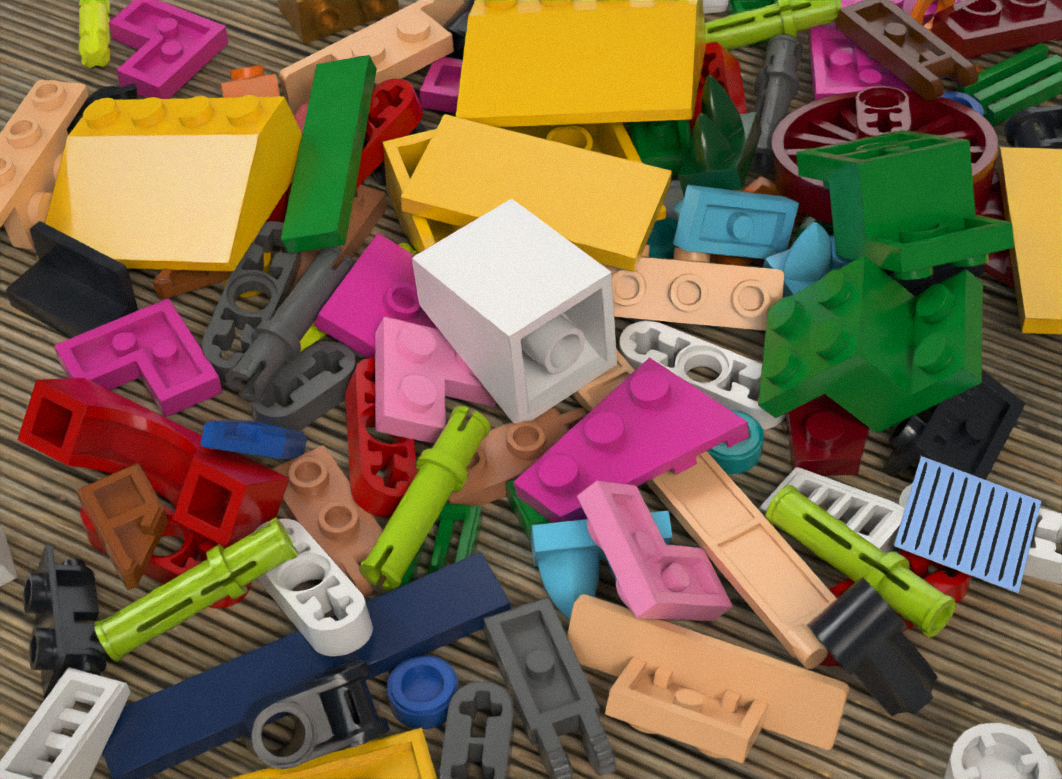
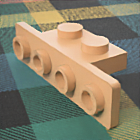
[279,0,464,117]
[0,80,89,249]
[600,245,784,331]
[567,594,849,764]

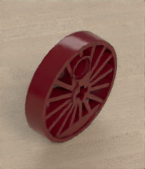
[772,86,998,225]

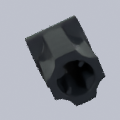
[807,577,938,717]

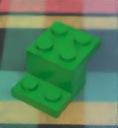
[796,130,1014,280]
[758,255,983,433]

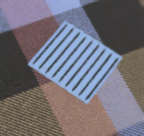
[894,456,1041,593]

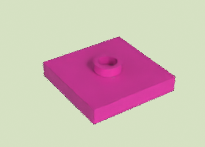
[314,233,438,358]

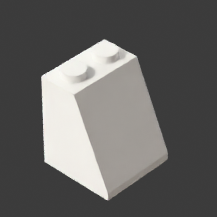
[412,198,617,424]

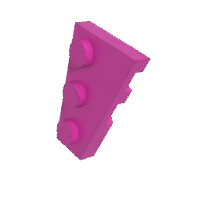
[513,357,749,523]

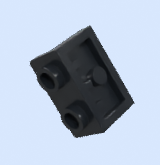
[883,369,1026,480]

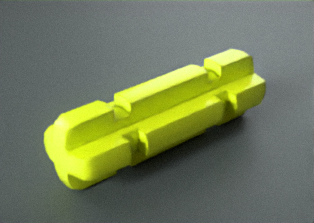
[79,0,110,69]

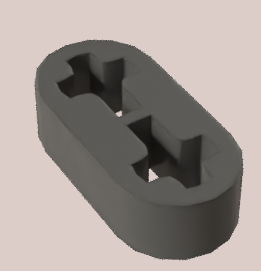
[251,341,356,431]
[440,681,514,779]

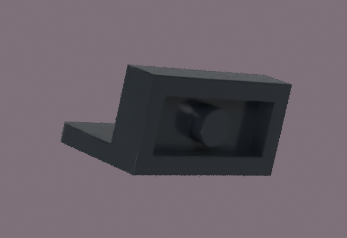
[6,221,138,338]

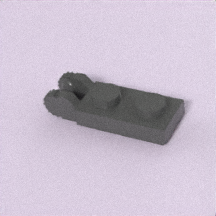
[483,597,616,779]

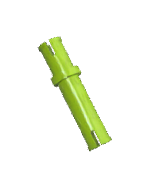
[704,0,842,51]
[359,406,491,591]
[765,485,956,638]
[94,517,299,662]

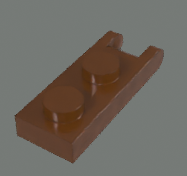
[836,0,978,101]

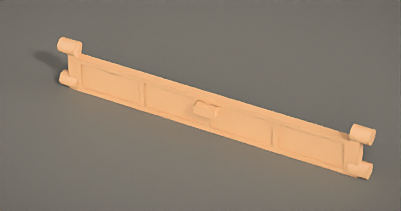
[572,349,837,669]

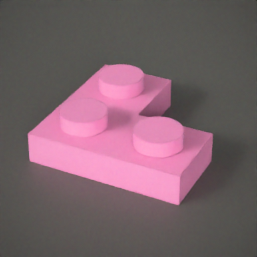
[375,317,497,444]
[577,481,733,621]

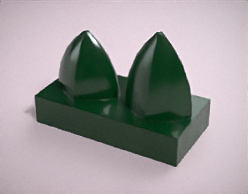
[678,75,762,196]

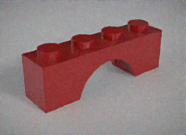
[17,378,290,547]

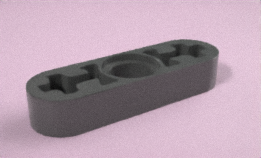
[202,221,301,383]

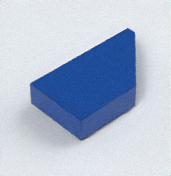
[200,420,308,459]

